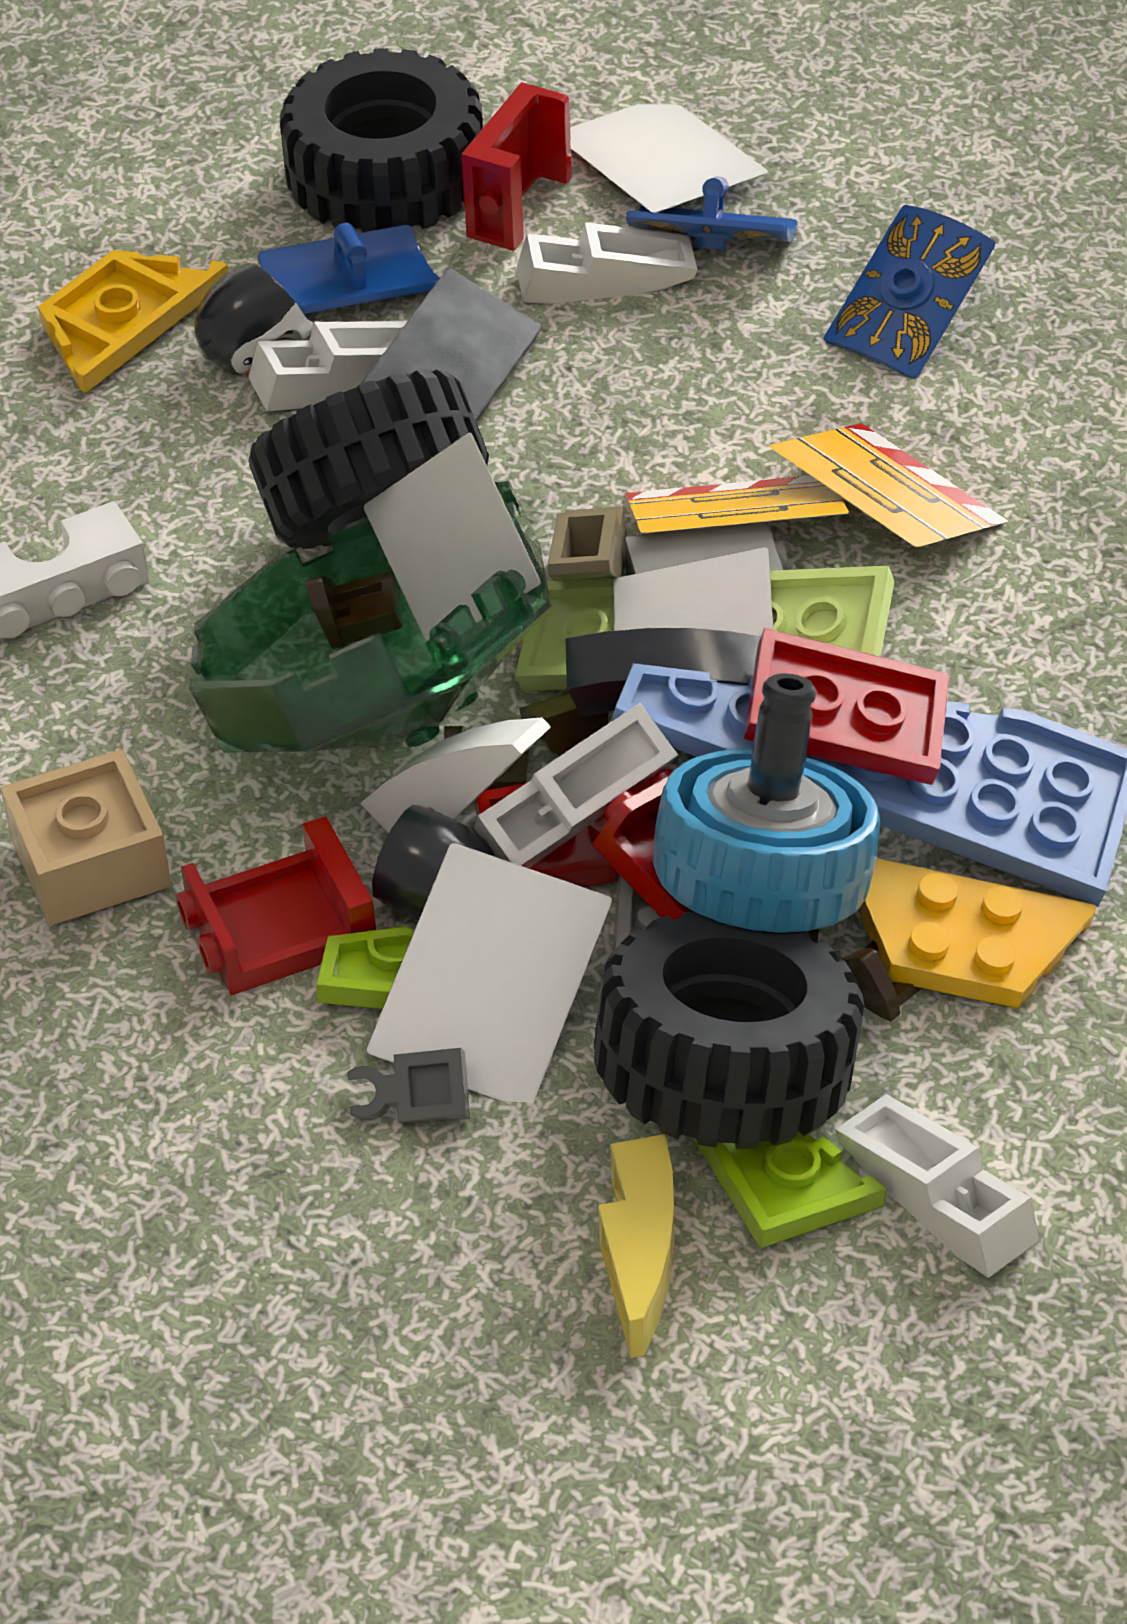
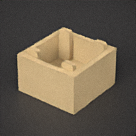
[0,749,172,927]

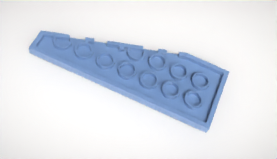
[611,663,1127,907]

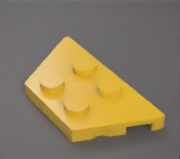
[38,250,228,393]
[860,858,1096,1009]

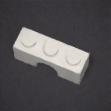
[0,501,149,639]

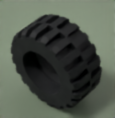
[280,48,483,233]
[248,369,489,549]
[593,911,864,1149]

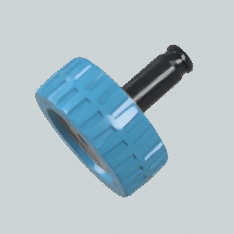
[653,673,881,933]

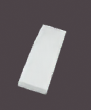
[516,223,698,304]
[248,321,407,411]
[474,703,678,868]
[360,718,551,833]
[835,1094,1040,1278]

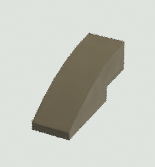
[547,506,627,581]

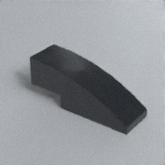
[565,628,761,718]

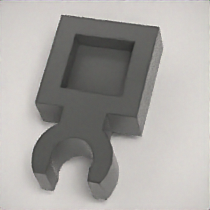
[347,1047,470,1125]

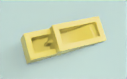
[598,1134,674,1358]

